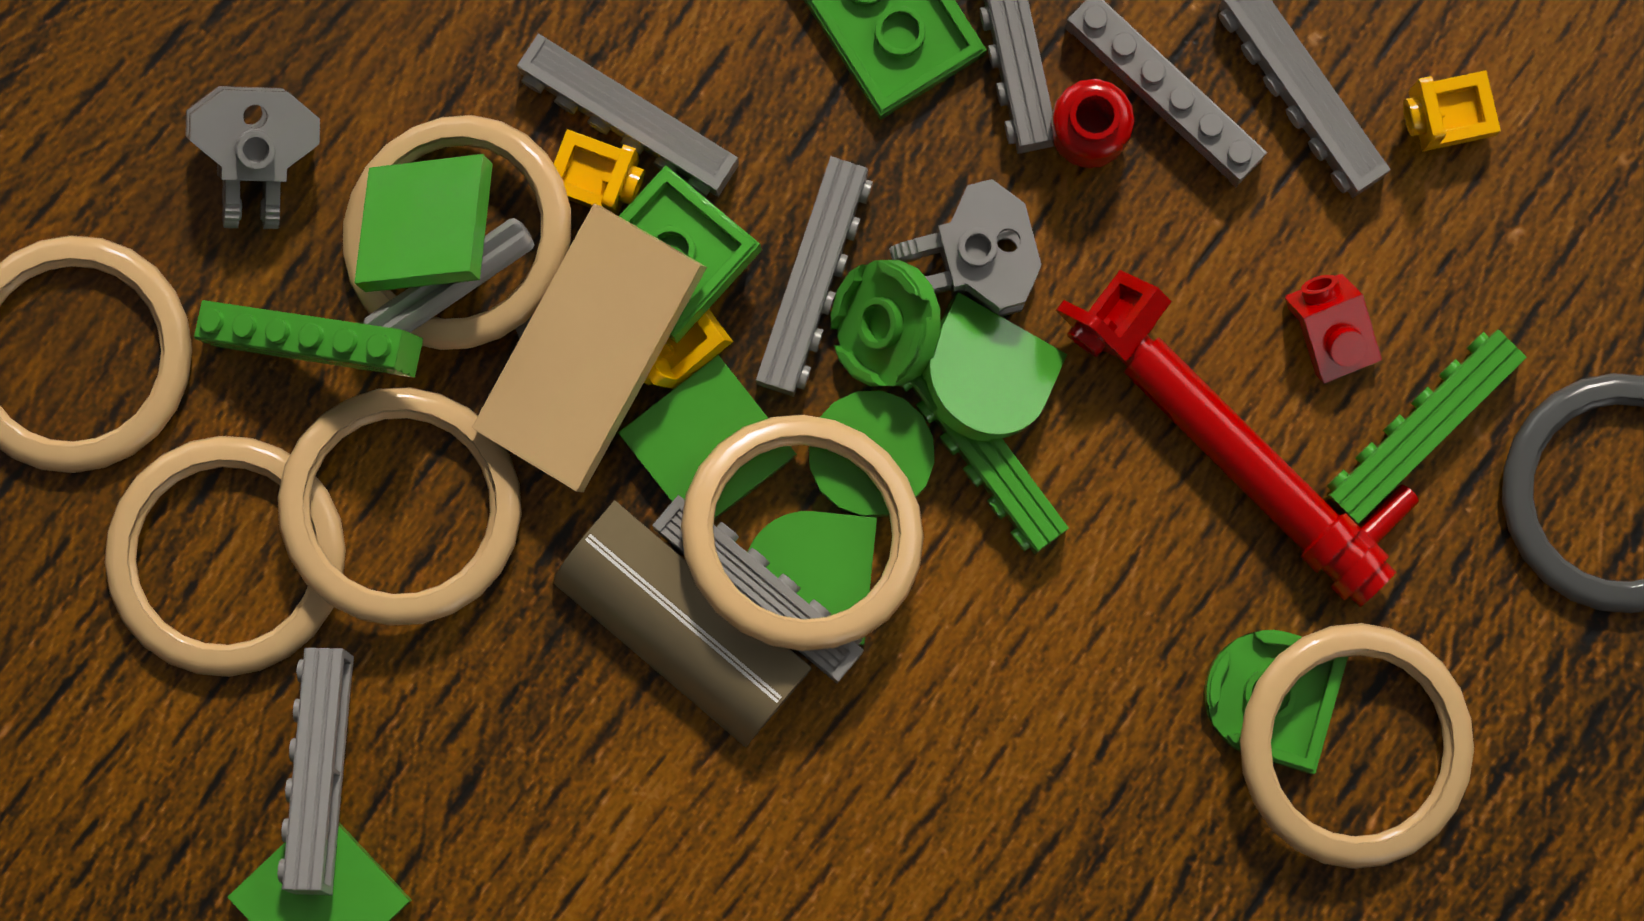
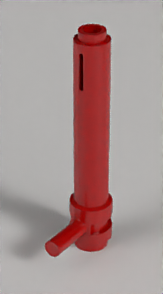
[1119,334,1419,607]

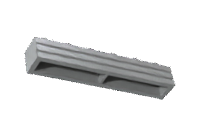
[980,0,1054,154]
[1065,0,1267,188]
[1218,0,1391,198]
[517,33,739,197]
[756,156,873,397]
[652,495,864,684]
[278,648,354,895]

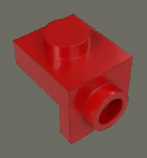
[1056,270,1172,362]
[1285,274,1382,384]

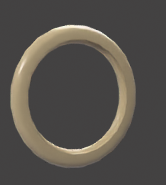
[343,115,571,350]
[0,235,192,473]
[278,387,522,626]
[681,415,924,651]
[104,436,346,677]
[1240,623,1474,869]

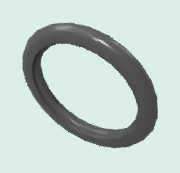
[1502,373,1644,613]

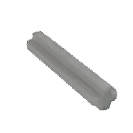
[363,218,534,333]

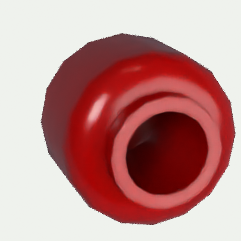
[1050,79,1135,168]

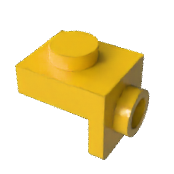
[1403,70,1501,152]
[554,129,645,215]
[644,309,733,389]

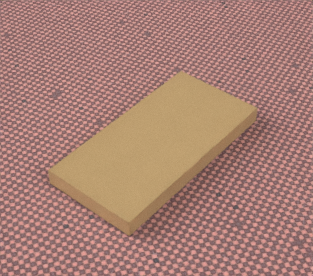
[471,204,707,492]

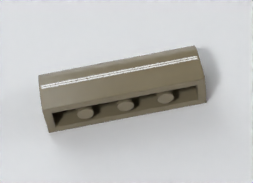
[553,500,812,748]

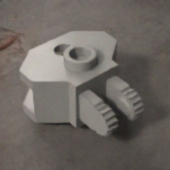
[186,86,320,229]
[889,179,1042,317]

